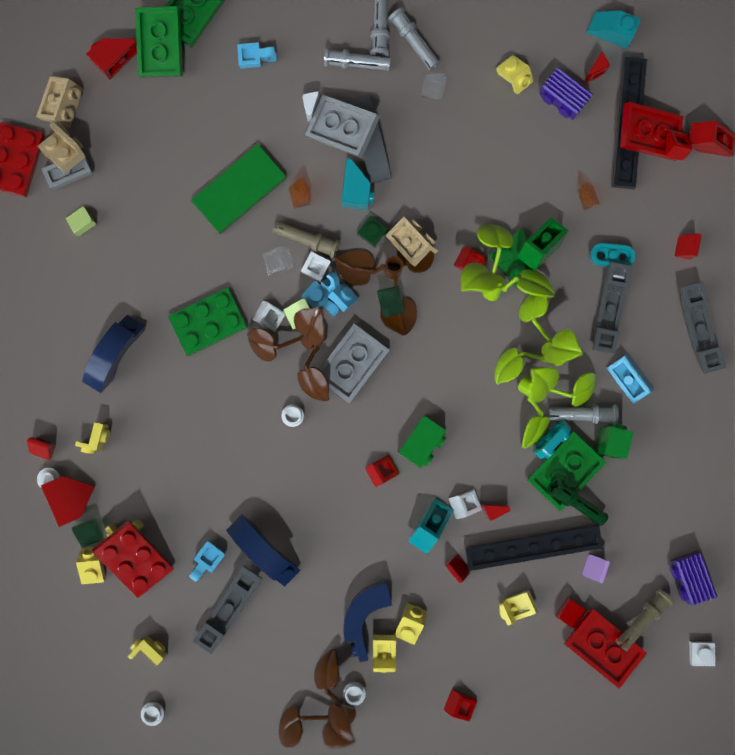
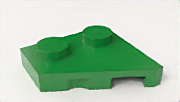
[489,228,533,290]

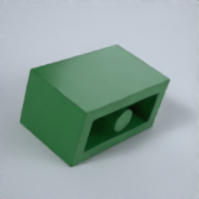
[518,217,569,271]
[398,416,447,468]
[595,423,634,459]

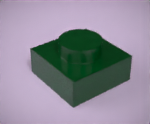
[357,216,388,248]

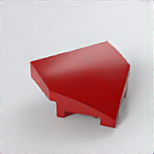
[41,476,95,527]

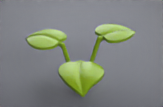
[460,224,555,301]
[495,295,583,385]
[518,367,596,449]

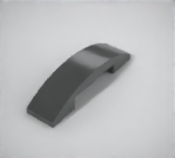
[348,95,391,184]
[592,262,633,354]
[680,281,726,374]
[193,565,262,654]

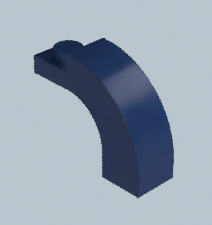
[82,315,145,393]
[226,514,300,587]
[343,580,392,663]

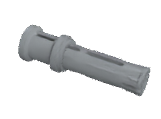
[370,0,390,57]
[388,7,440,71]
[324,47,390,72]
[548,404,619,425]

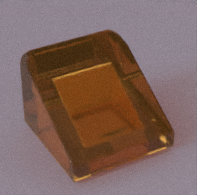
[289,178,310,208]
[578,183,599,210]

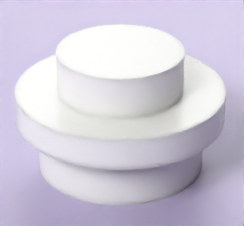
[282,405,304,427]
[37,468,60,487]
[343,682,366,706]
[141,702,164,726]

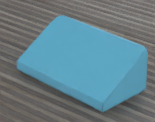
[607,353,654,404]

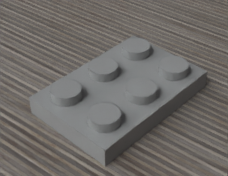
[305,94,380,158]
[320,324,390,404]

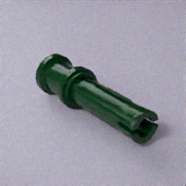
[547,477,608,526]

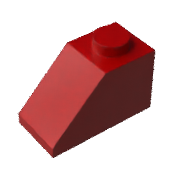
[86,38,137,80]
[688,121,735,157]

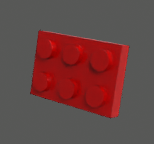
[620,102,683,161]
[0,122,45,198]
[93,520,174,598]
[564,608,647,689]

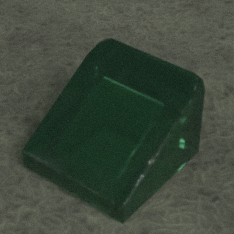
[377,286,405,317]
[71,519,104,548]

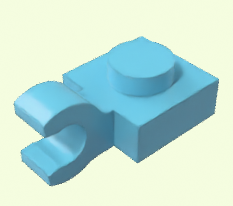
[237,42,277,69]
[321,272,359,312]
[301,281,340,317]
[189,541,226,582]

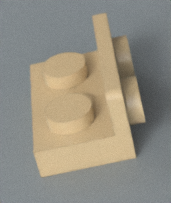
[36,76,83,128]
[38,122,85,174]
[386,217,439,266]

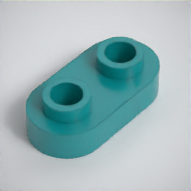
[589,243,636,267]
[533,420,571,459]

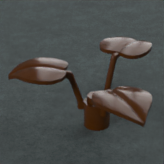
[335,238,435,336]
[247,306,330,401]
[279,649,356,748]

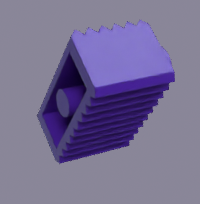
[539,67,593,120]
[670,551,718,606]

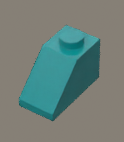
[587,11,641,49]
[342,159,374,210]
[408,498,454,554]

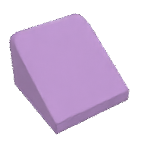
[582,554,610,583]

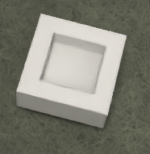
[301,252,331,282]
[689,641,715,666]

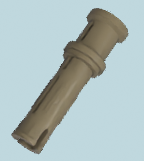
[273,221,341,259]
[616,589,674,651]

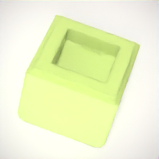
[65,206,97,237]
[283,298,309,330]

